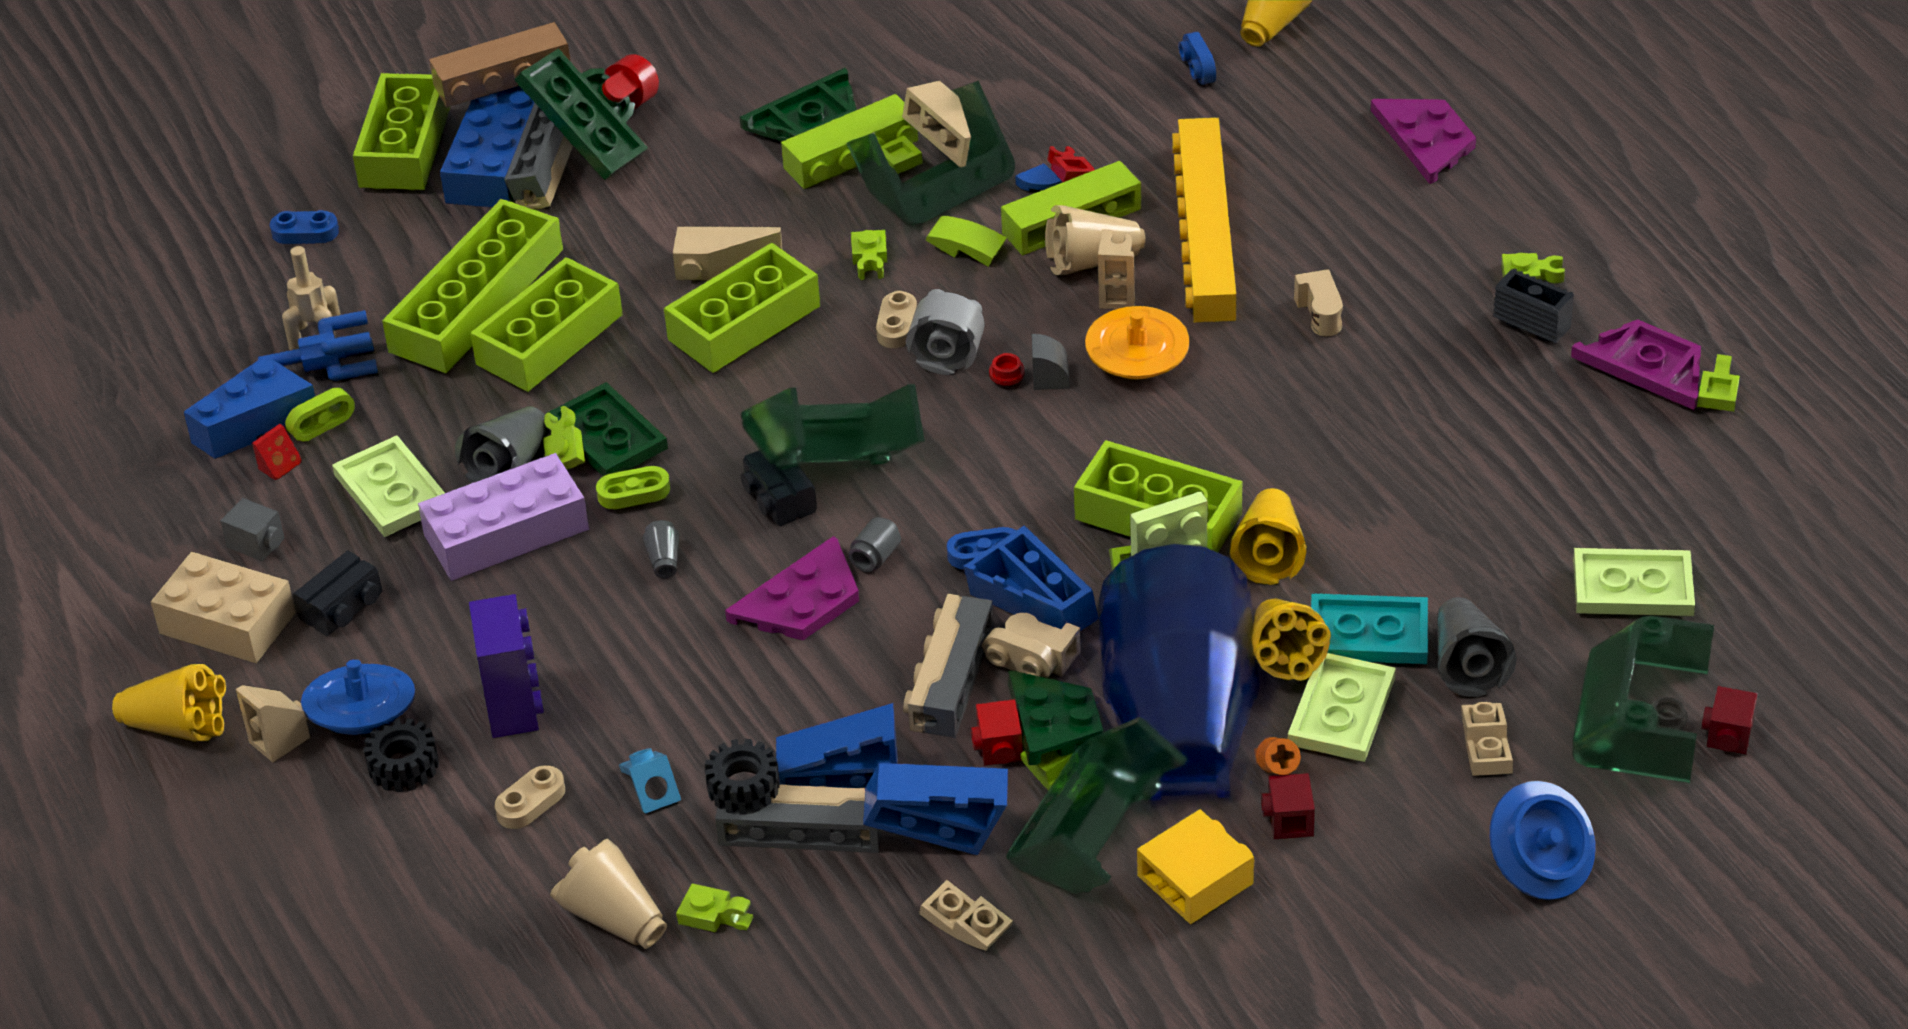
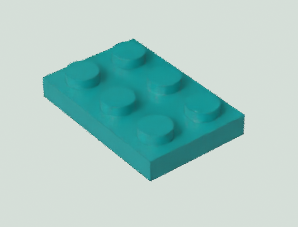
[1311,594,1428,664]

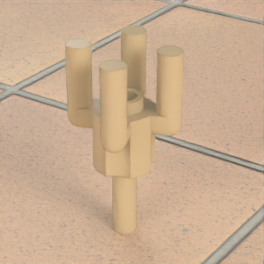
[282,246,340,351]

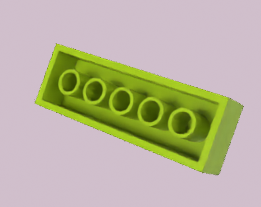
[382,199,563,373]

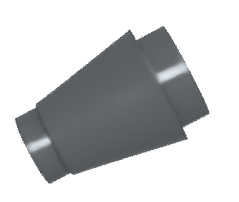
[642,520,680,578]

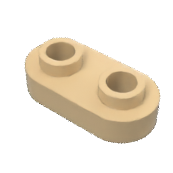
[876,291,917,348]
[982,628,1058,678]
[495,766,565,829]

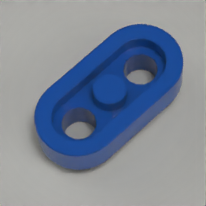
[1178,31,1216,85]
[269,210,339,244]
[947,527,1016,570]

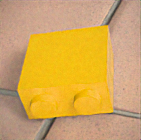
[1137,809,1255,925]

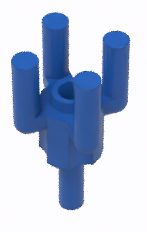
[258,310,378,381]

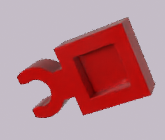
[1047,146,1095,183]

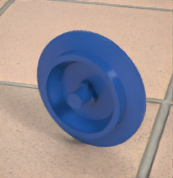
[301,660,415,735]
[1490,781,1595,900]

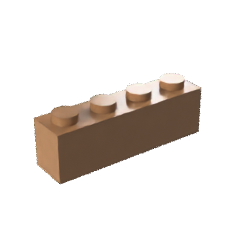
[429,22,570,108]

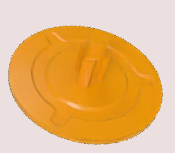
[1085,306,1189,379]

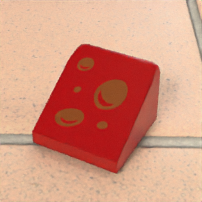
[252,424,302,480]

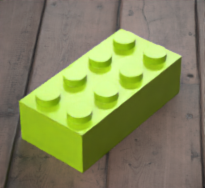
[353,73,451,190]
[664,242,820,373]
[470,257,623,392]
[1074,440,1243,562]

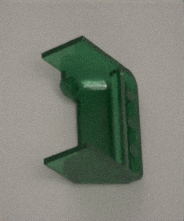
[846,80,1015,225]
[740,384,925,469]
[1572,616,1714,783]
[1006,717,1187,894]

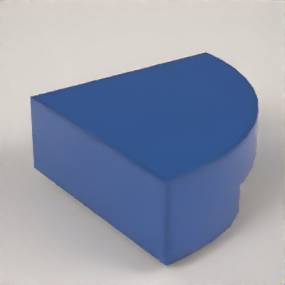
[1015,163,1062,192]

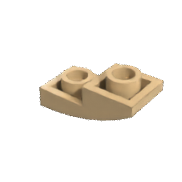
[1461,702,1513,776]
[919,880,1013,951]

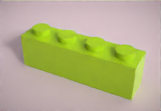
[781,94,919,189]
[1001,161,1141,256]

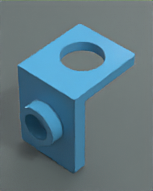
[619,748,681,813]

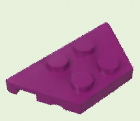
[1370,99,1476,184]
[1571,319,1701,410]
[725,536,859,640]

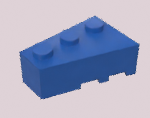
[184,355,316,459]
[963,526,1099,631]
[776,703,898,788]
[863,763,1008,855]

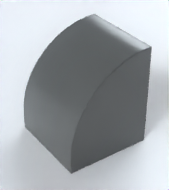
[1031,334,1070,390]

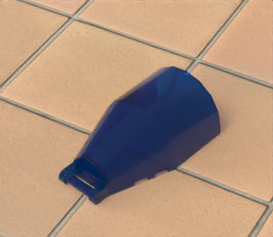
[1098,544,1260,801]

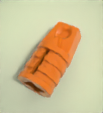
[1254,737,1301,775]

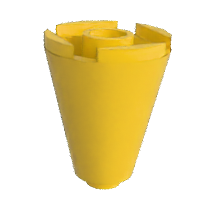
[1230,488,1307,585]

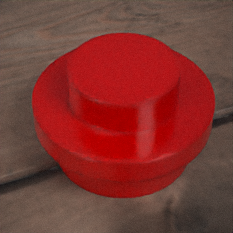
[989,353,1025,386]

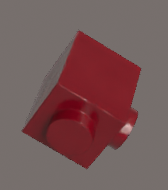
[1701,686,1758,755]
[1261,773,1315,839]

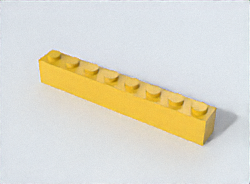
[1172,118,1236,323]

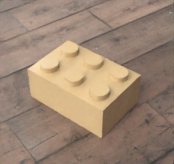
[151,552,296,664]

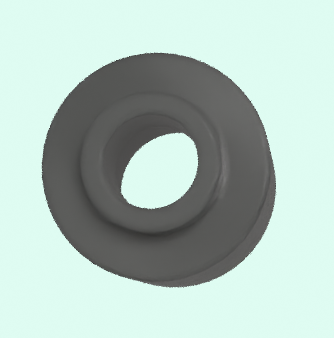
[849,517,901,572]

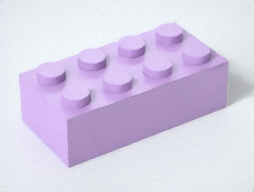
[418,453,589,581]

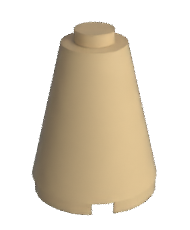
[1045,205,1145,275]

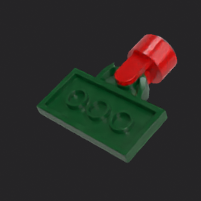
[515,48,659,180]

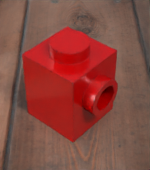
[971,699,1023,766]

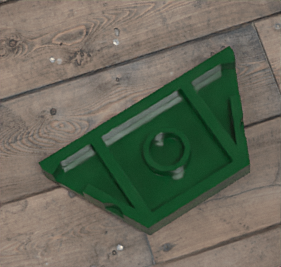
[739,68,857,141]
[1008,671,1103,765]

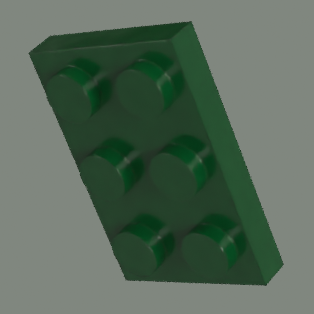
[547,382,668,476]

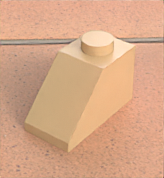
[236,685,310,763]

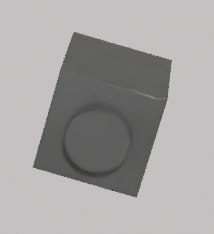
[220,498,285,561]

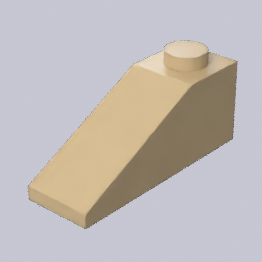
[902,81,971,167]
[673,227,783,280]

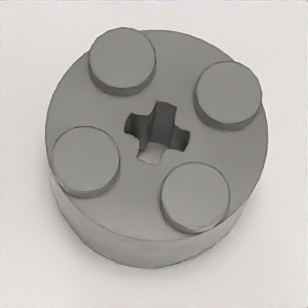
[906,289,985,375]

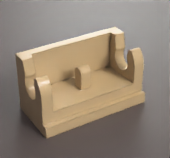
[1098,229,1135,309]

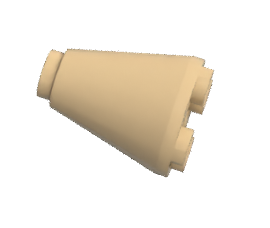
[550,839,667,949]

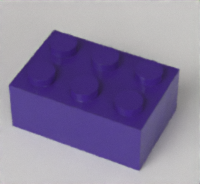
[469,594,544,738]

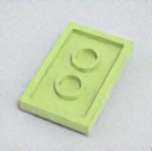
[332,435,445,537]
[1130,491,1208,606]
[1573,548,1695,616]
[1288,653,1396,762]

